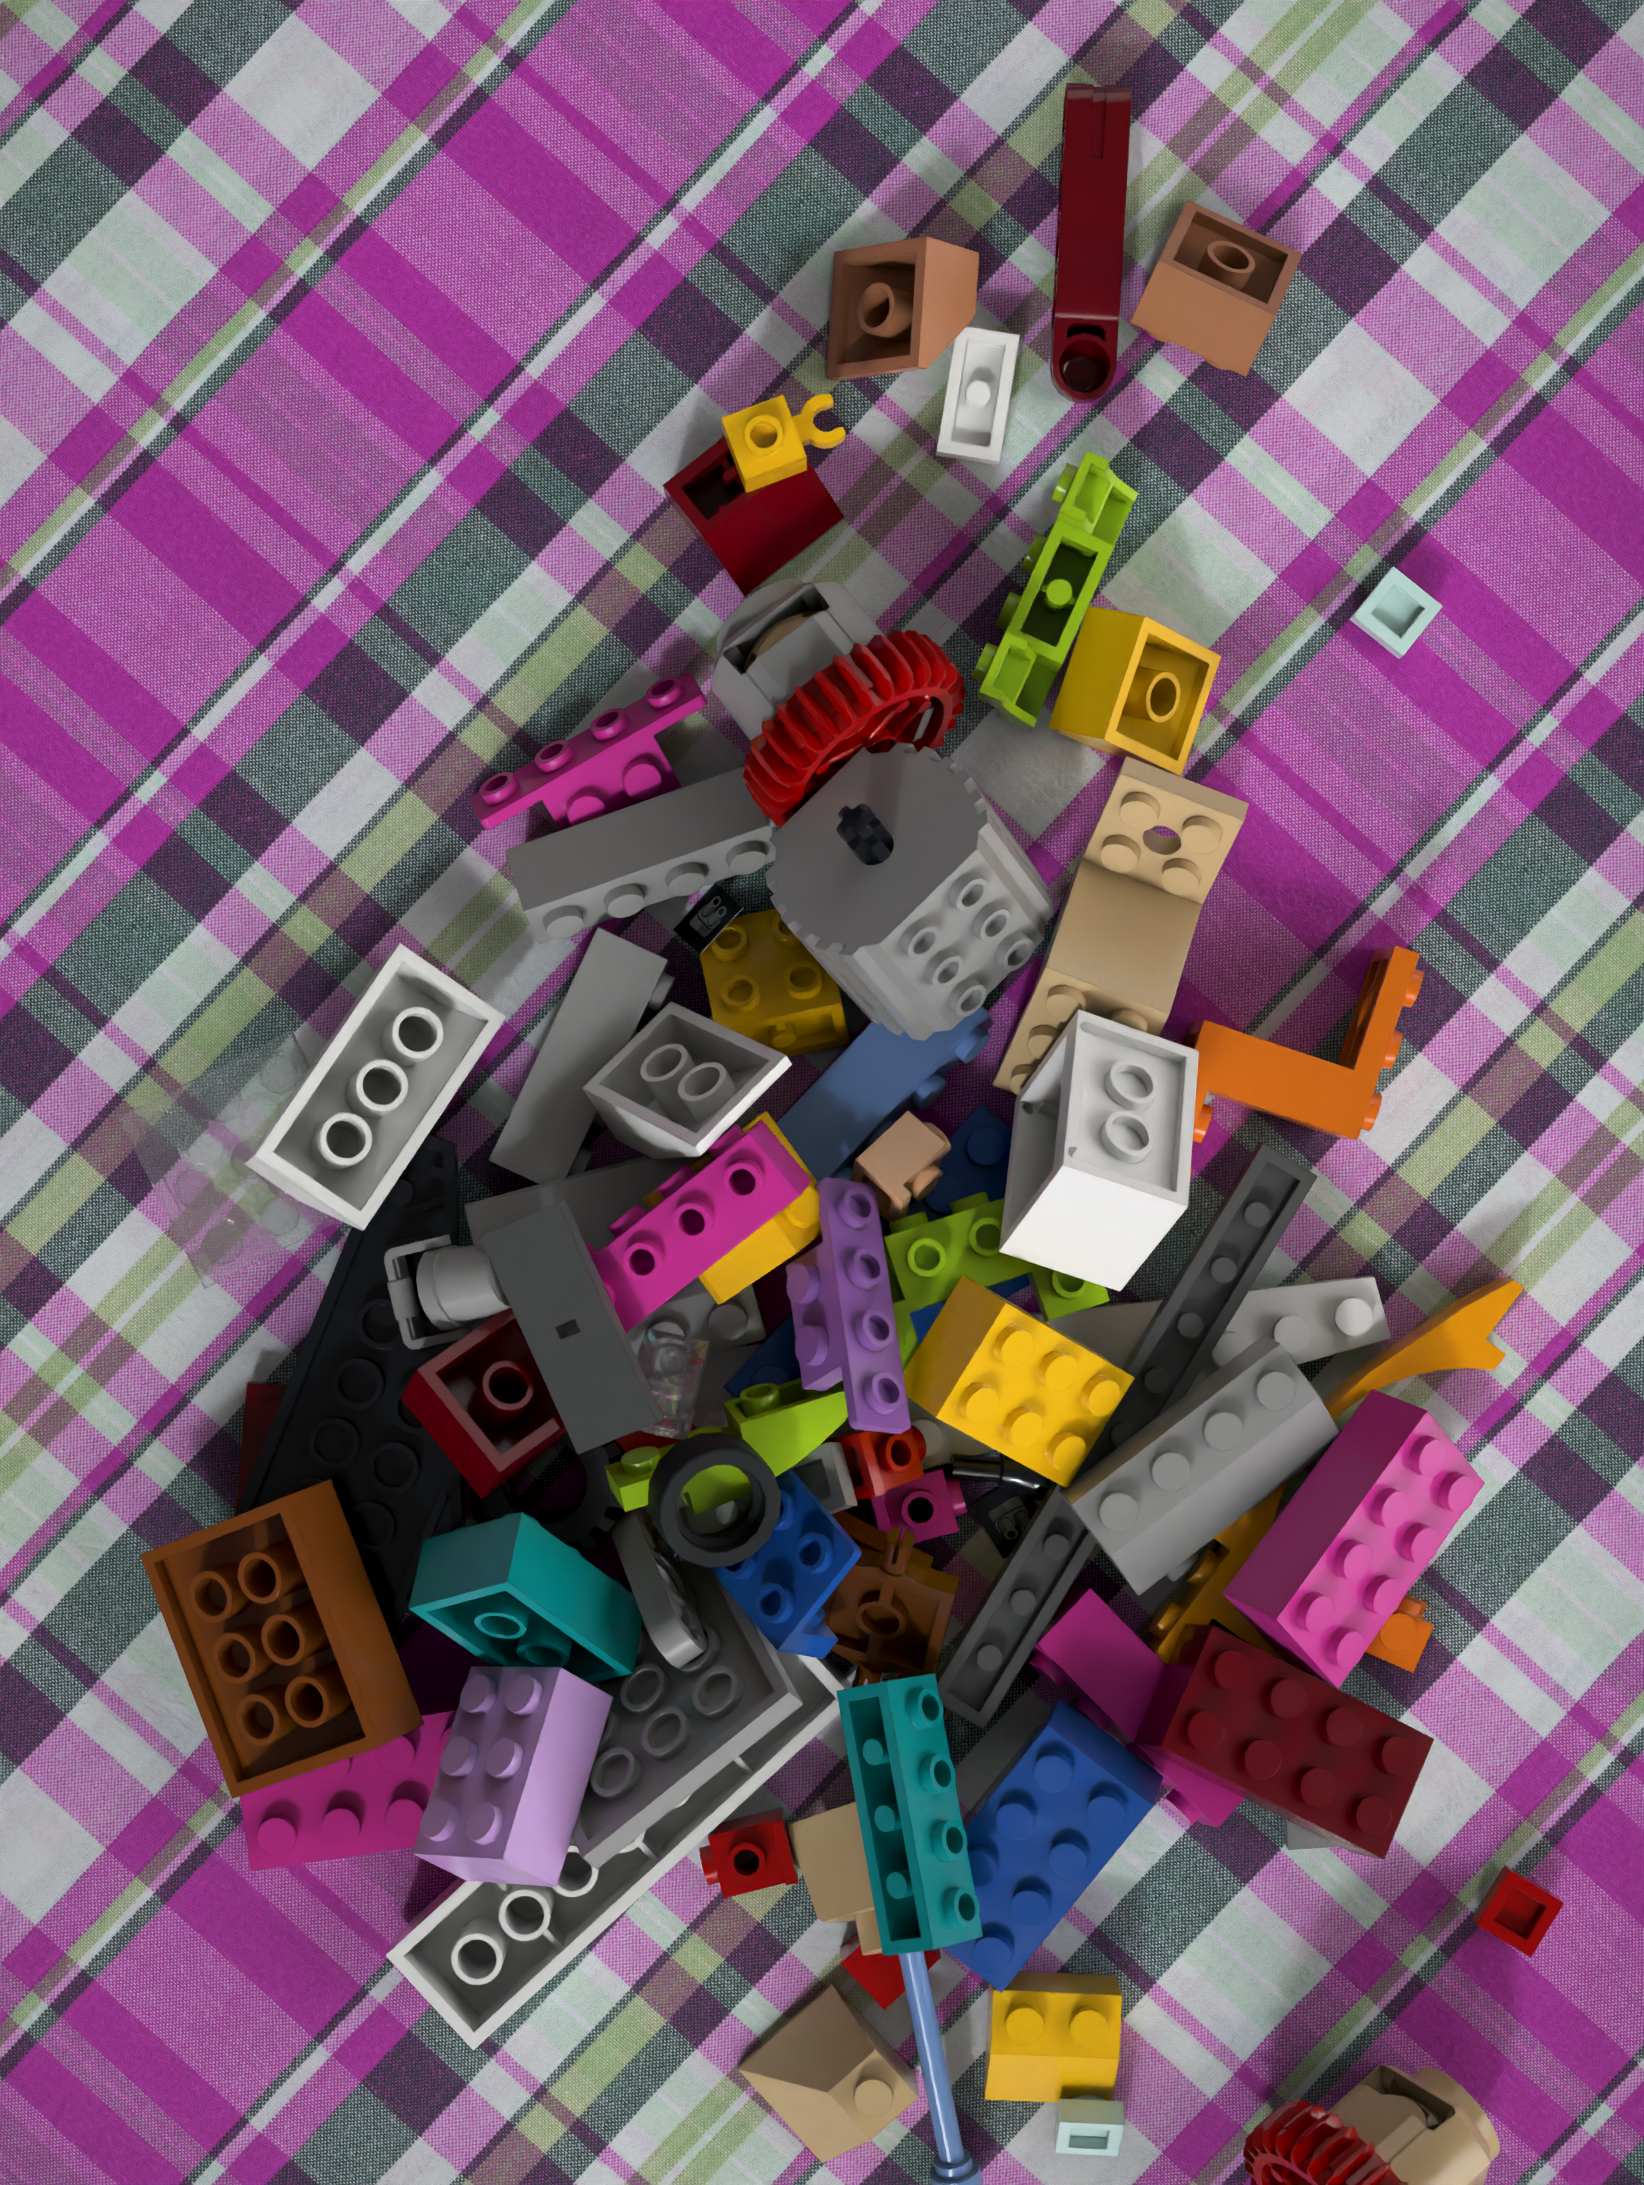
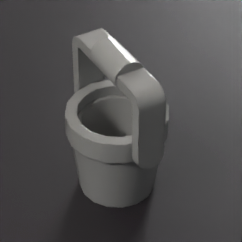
[384,1234,511,1349]

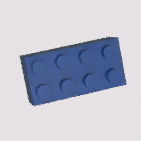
[943,1698,1164,1993]

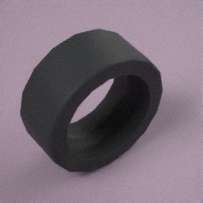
[648,1432,781,1567]

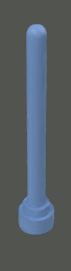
[898,1951,983,2185]

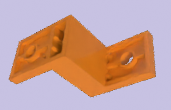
[1182,945,1424,1179]

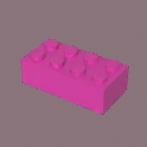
[1223,1389,1485,1688]
[240,1697,460,1871]

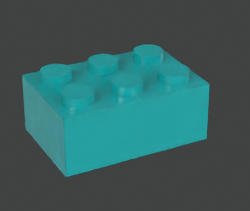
[408,1512,643,1684]

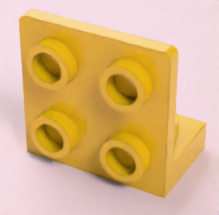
[700,908,850,1057]

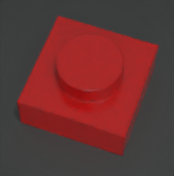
[1472,1865,1564,1957]

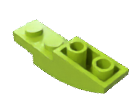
[605,1378,848,1515]

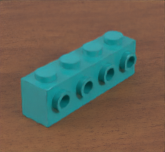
[836,1673,983,1956]

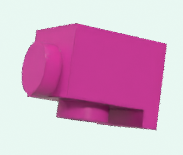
[870,1465,967,1543]

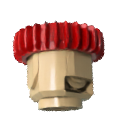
[1243,2065,1500,2185]

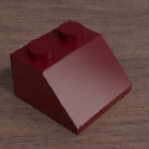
[401,1308,567,1499]

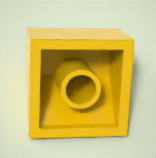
[1048,606,1221,776]
[642,1110,822,1305]
[984,1971,1122,2103]

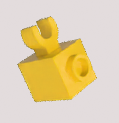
[721,394,846,493]

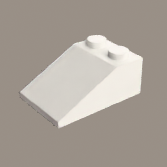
[582,1001,792,1159]

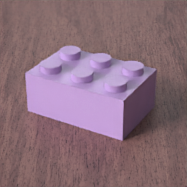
[412,1666,613,1887]

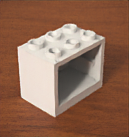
[999,1009,1199,1291]

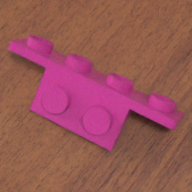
[470,673,708,831]

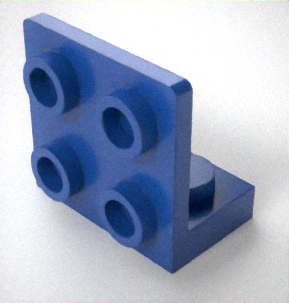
[709,1469,862,1659]

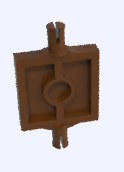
[821,1527,960,1688]

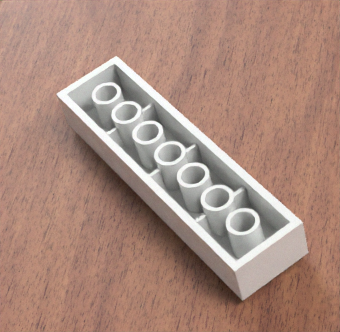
[385,1644,852,2050]

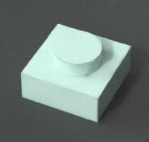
[1350,566,1443,659]
[1054,2095,1124,2156]

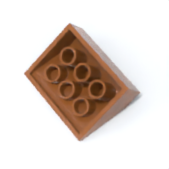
[140,1479,424,1799]

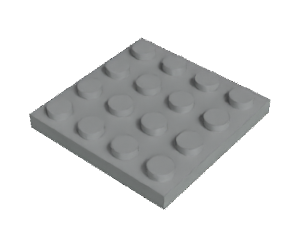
[572,1547,803,1869]

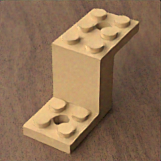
[993,756,1249,1096]

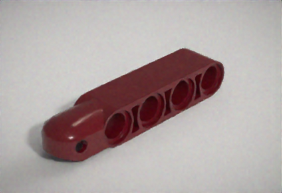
[1050,83,1131,404]

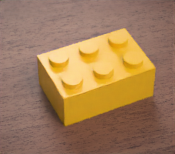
[903,1274,1135,1488]

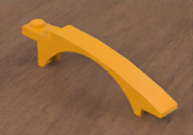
[1148,1276,1524,1664]

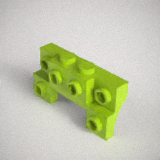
[971,451,1138,731]
[883,1192,1110,1370]

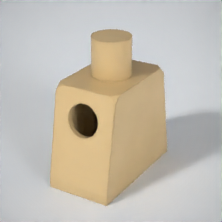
[788,1801,882,1955]

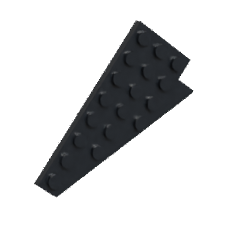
[234,1133,465,1643]

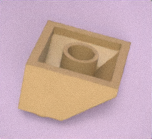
[738,1982,919,2163]

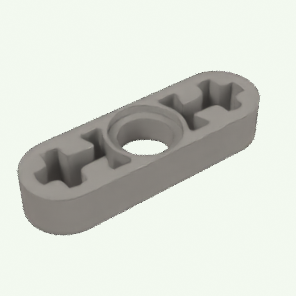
[610,1507,708,1668]

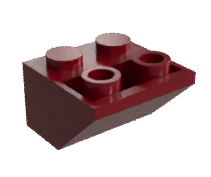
[663,436,845,597]

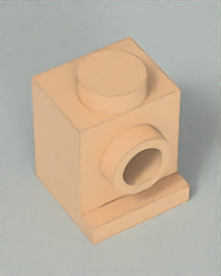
[850,1111,951,1223]

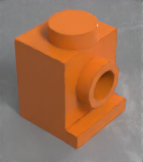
[1365,1594,1434,1673]

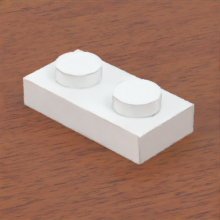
[936,326,1020,466]

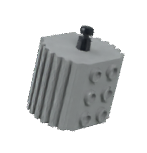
[765,742,1055,1041]

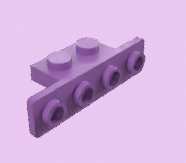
[786,1177,911,1434]

